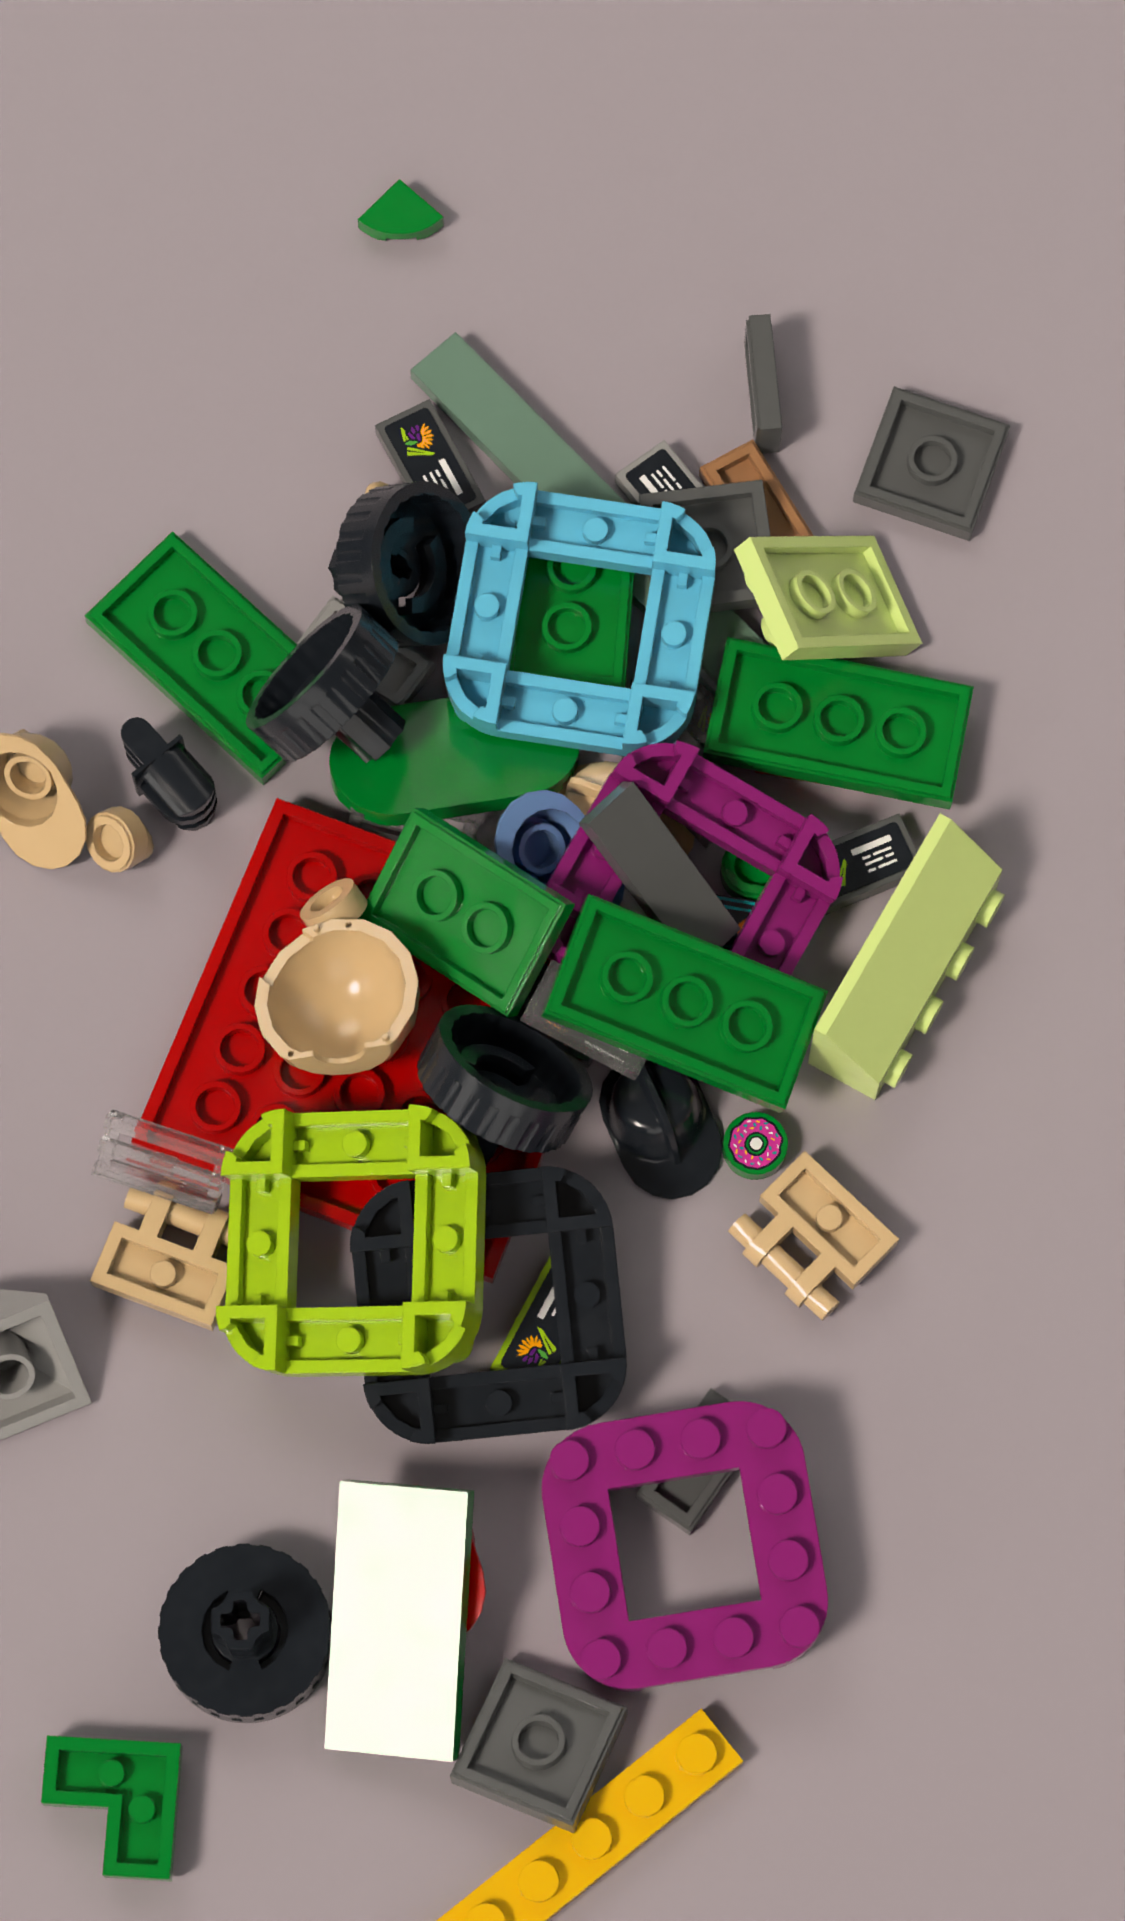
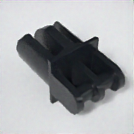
[121,717,217,831]

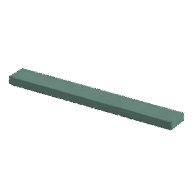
[410,332,767,688]

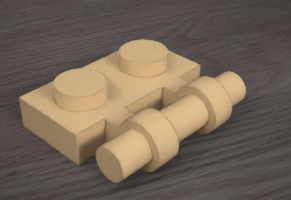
[728,1151,899,1321]
[90,1184,229,1331]

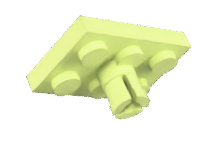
[734,536,923,660]

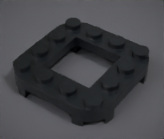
[350,1166,627,1444]

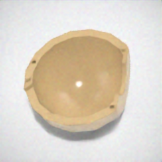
[254,919,420,1075]

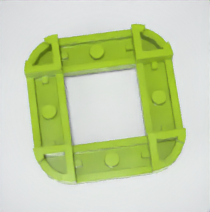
[216,1104,486,1377]

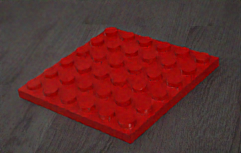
[131,798,586,1284]

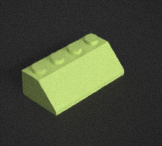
[808,813,1005,1100]

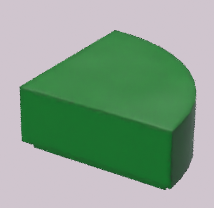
[357,179,444,241]

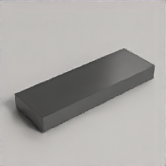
[579,781,741,947]

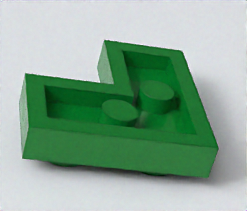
[41,1735,183,1882]

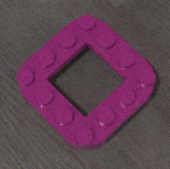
[546,740,843,976]
[541,1401,828,1692]

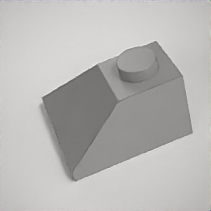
[0,1289,92,1440]

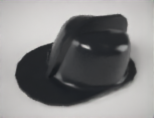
[599,1057,722,1199]

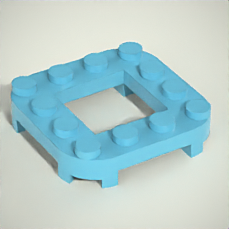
[443,482,716,756]

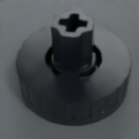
[328,481,471,648]
[246,604,406,763]
[417,1005,593,1166]
[158,1543,332,1723]

